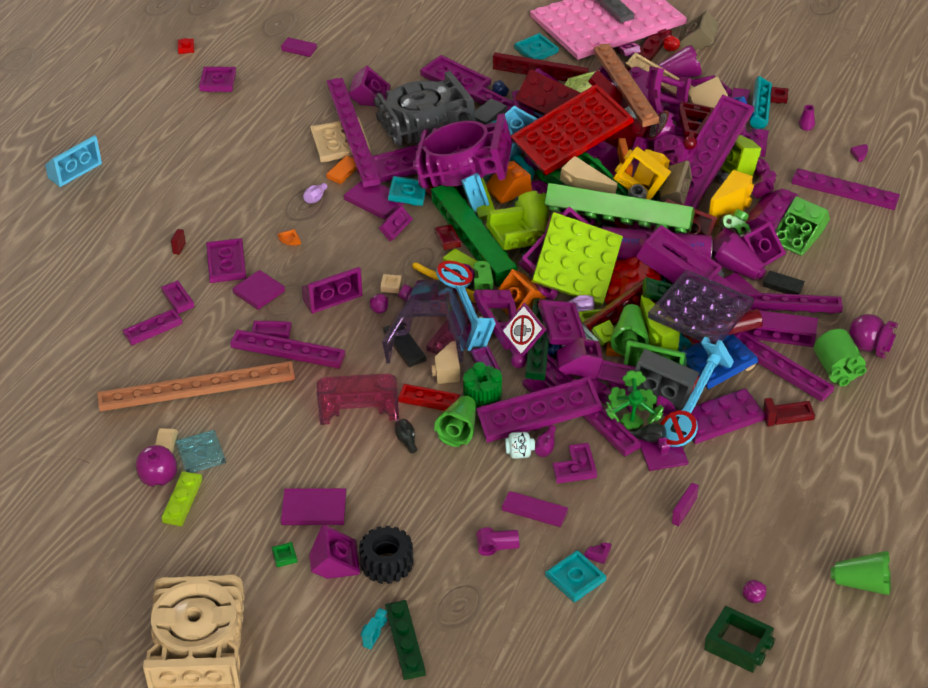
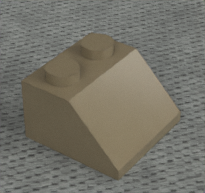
[678,10,719,49]
[659,161,692,205]

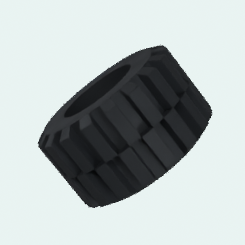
[359,526,414,584]

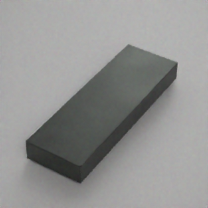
[383,321,426,368]

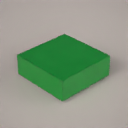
[272,542,298,567]

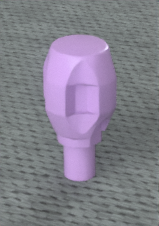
[303,183,327,204]
[569,295,595,312]

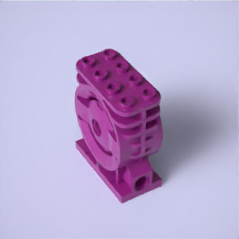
[413,113,513,189]

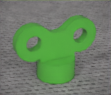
[722,209,750,235]

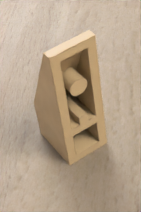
[560,156,617,194]

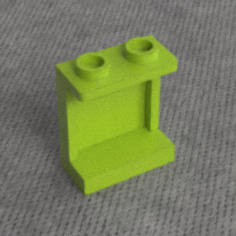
[486,206,539,250]

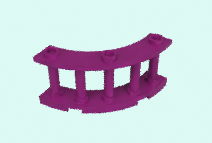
[646,66,696,138]

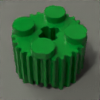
[463,362,502,408]

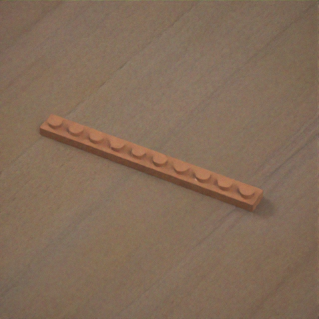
[594,43,660,127]
[97,361,295,411]

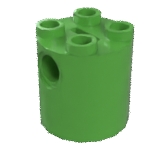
[814,329,867,386]

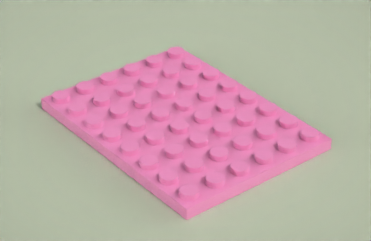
[530,0,687,60]

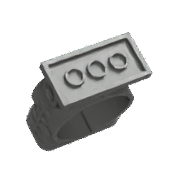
[374,71,476,147]

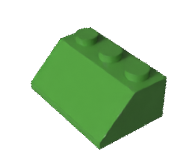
[624,340,687,367]

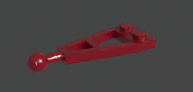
[678,101,714,150]

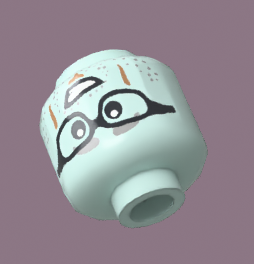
[505,432,535,459]

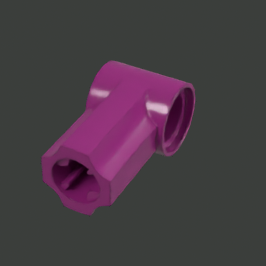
[752,169,777,199]
[476,527,519,556]

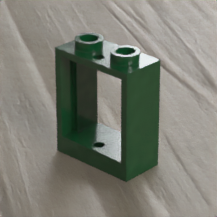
[704,606,776,673]

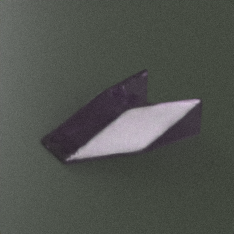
[382,280,468,363]

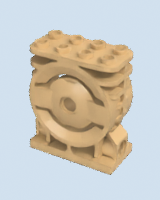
[143,574,245,688]

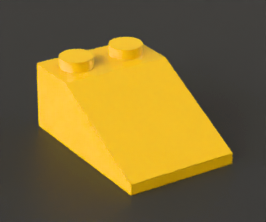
[709,170,754,225]

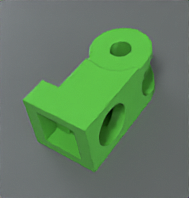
[474,261,493,290]

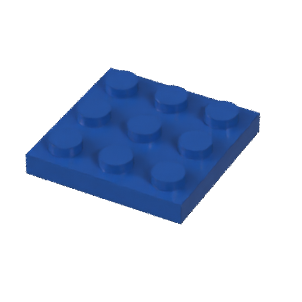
[682,334,758,389]

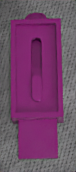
[636,225,741,307]

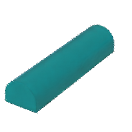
[750,76,772,129]

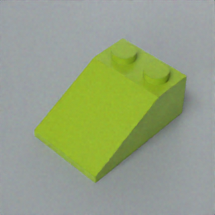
[721,135,761,176]
[640,295,680,351]

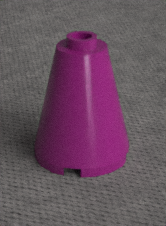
[658,45,702,78]
[714,233,766,280]

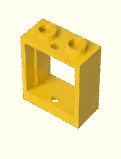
[613,146,671,200]

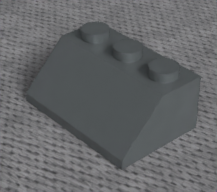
[627,349,699,411]

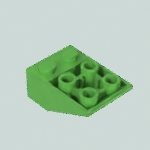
[775,197,830,256]

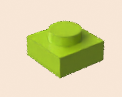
[592,320,615,346]

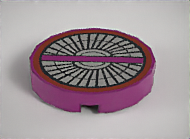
[647,110,674,143]

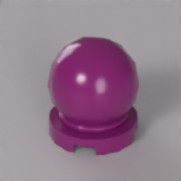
[849,314,898,359]

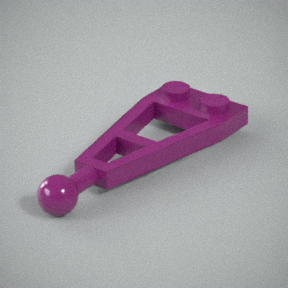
[473,290,526,369]

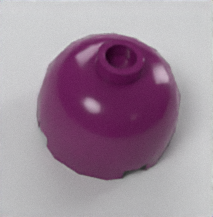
[135,445,177,487]

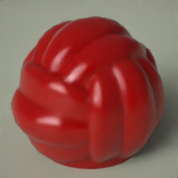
[663,35,680,52]

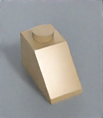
[431,341,460,384]

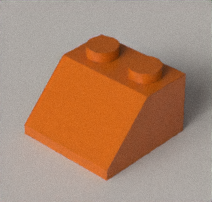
[486,161,532,204]
[498,269,546,316]

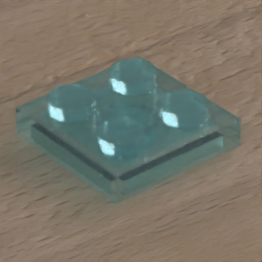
[176,430,226,473]

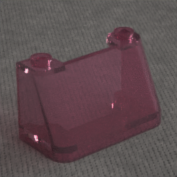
[317,373,399,425]

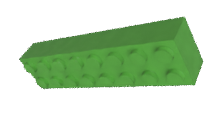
[545,183,695,233]

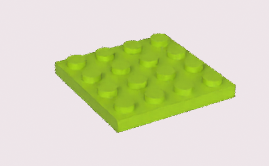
[531,212,623,306]

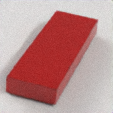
[398,384,460,411]

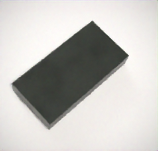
[763,270,805,295]

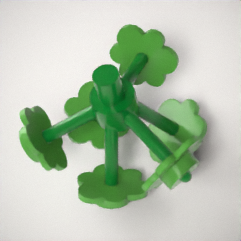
[606,371,664,429]

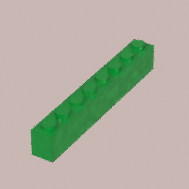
[431,185,518,287]

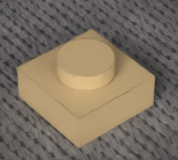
[381,274,402,293]

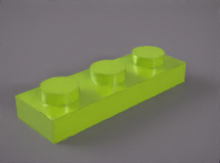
[161,471,202,526]

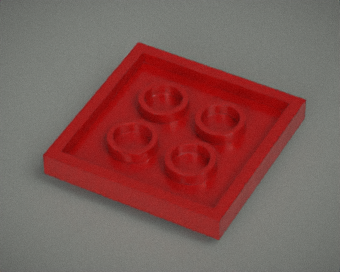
[605,257,662,305]

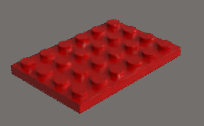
[511,84,634,175]

